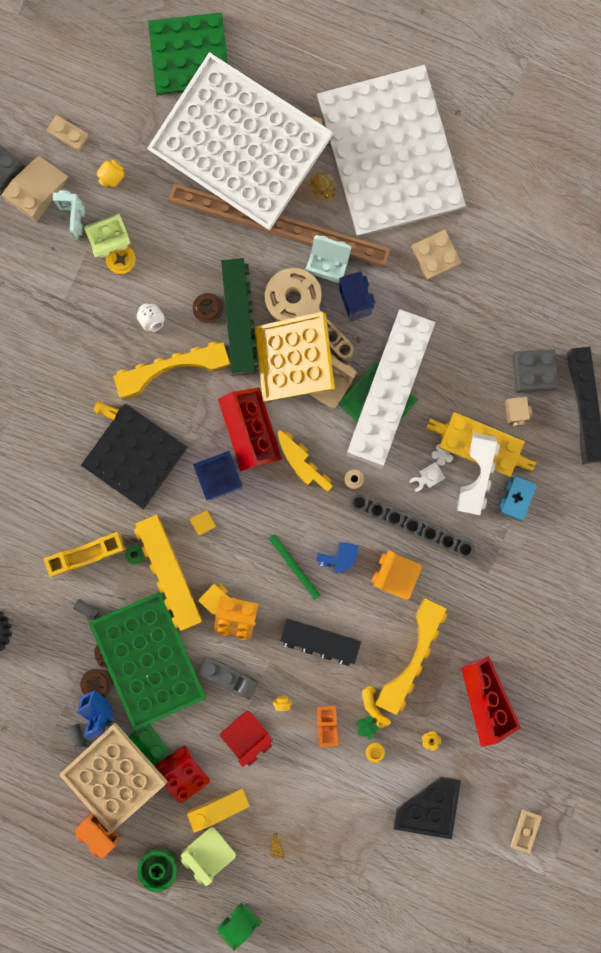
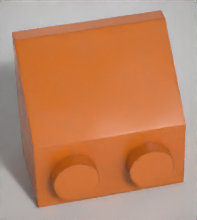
[74,813,121,859]

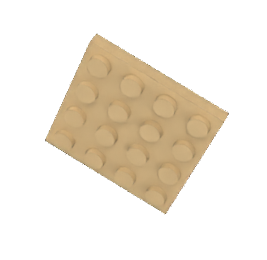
[59,722,168,834]

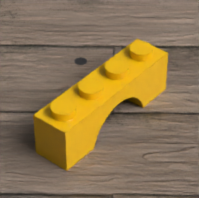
[43,532,126,577]

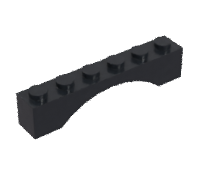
[567,346,601,465]

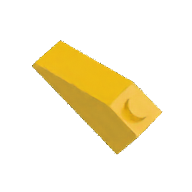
[187,788,250,833]

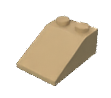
[1,156,69,223]

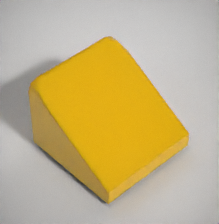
[190,510,216,536]

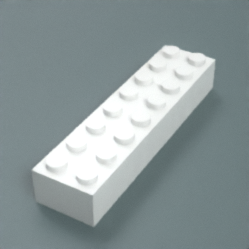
[346,309,436,469]

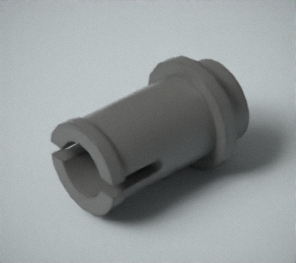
[73,599,99,621]
[67,723,87,750]

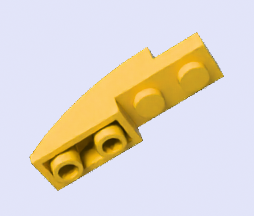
[277,430,333,493]

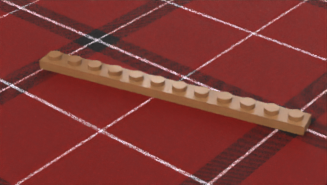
[168,183,390,268]

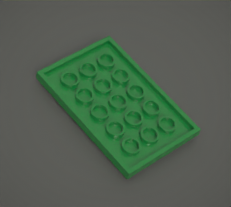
[88,592,206,731]

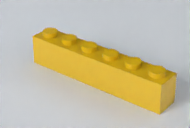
[134,515,203,631]

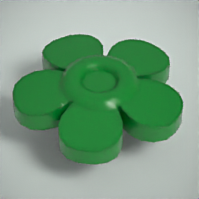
[357,716,379,739]

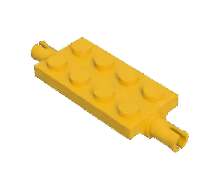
[426,412,536,477]

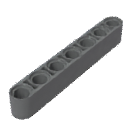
[350,494,475,558]

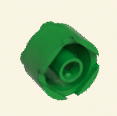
[137,847,179,892]
[217,903,262,951]

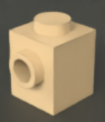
[505,397,532,426]

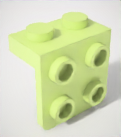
[84,213,130,258]
[181,827,236,886]

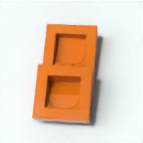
[317,706,338,748]

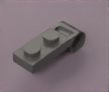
[198,656,259,700]

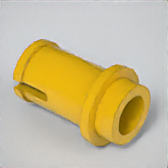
[93,401,119,420]

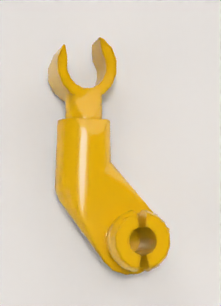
[362,686,391,728]

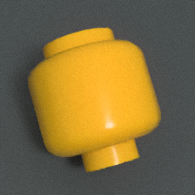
[97,159,125,188]

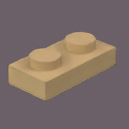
[46,115,89,151]
[510,809,542,854]

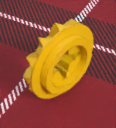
[106,246,136,275]

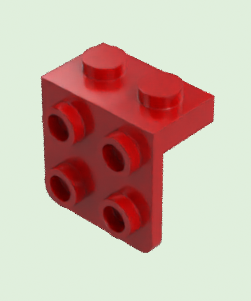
[220,710,273,767]
[155,745,210,803]

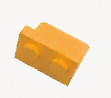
[371,550,422,600]
[214,596,259,640]

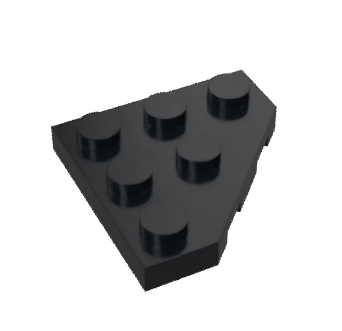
[393,776,461,839]

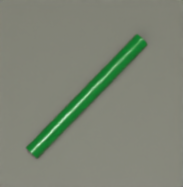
[268,534,320,600]

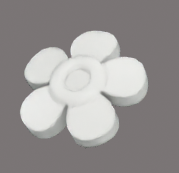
[431,444,453,466]

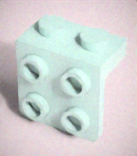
[53,190,85,240]
[305,235,351,284]

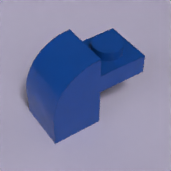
[316,542,359,573]
[77,690,113,740]

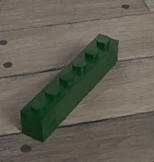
[221,258,258,376]

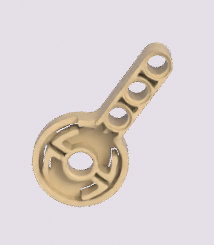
[265,268,354,362]

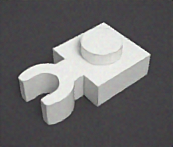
[409,462,445,492]

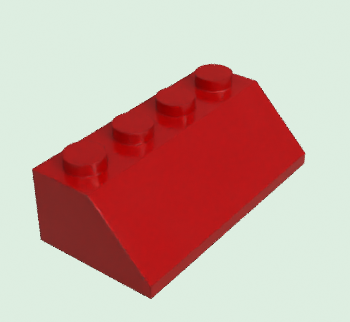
[218,388,282,471]

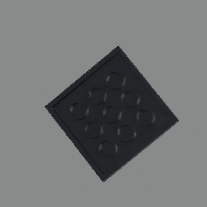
[81,404,188,510]

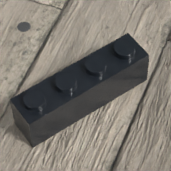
[280,618,361,666]

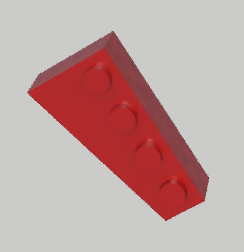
[461,656,521,747]

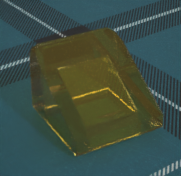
[270,833,285,859]

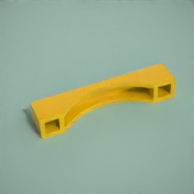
[113,341,231,400]
[375,598,447,715]

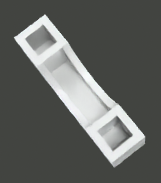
[457,433,500,515]

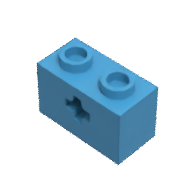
[498,476,537,521]

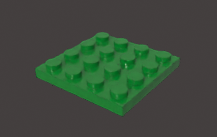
[148,12,228,95]

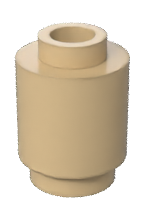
[344,469,364,490]

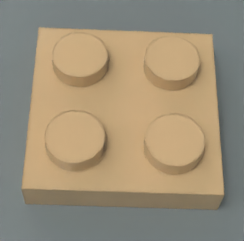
[411,230,461,280]

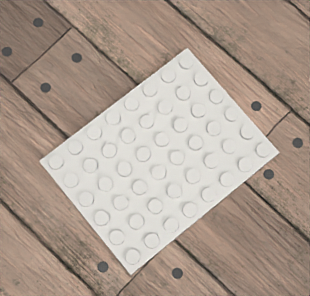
[147,52,333,231]
[317,65,466,237]

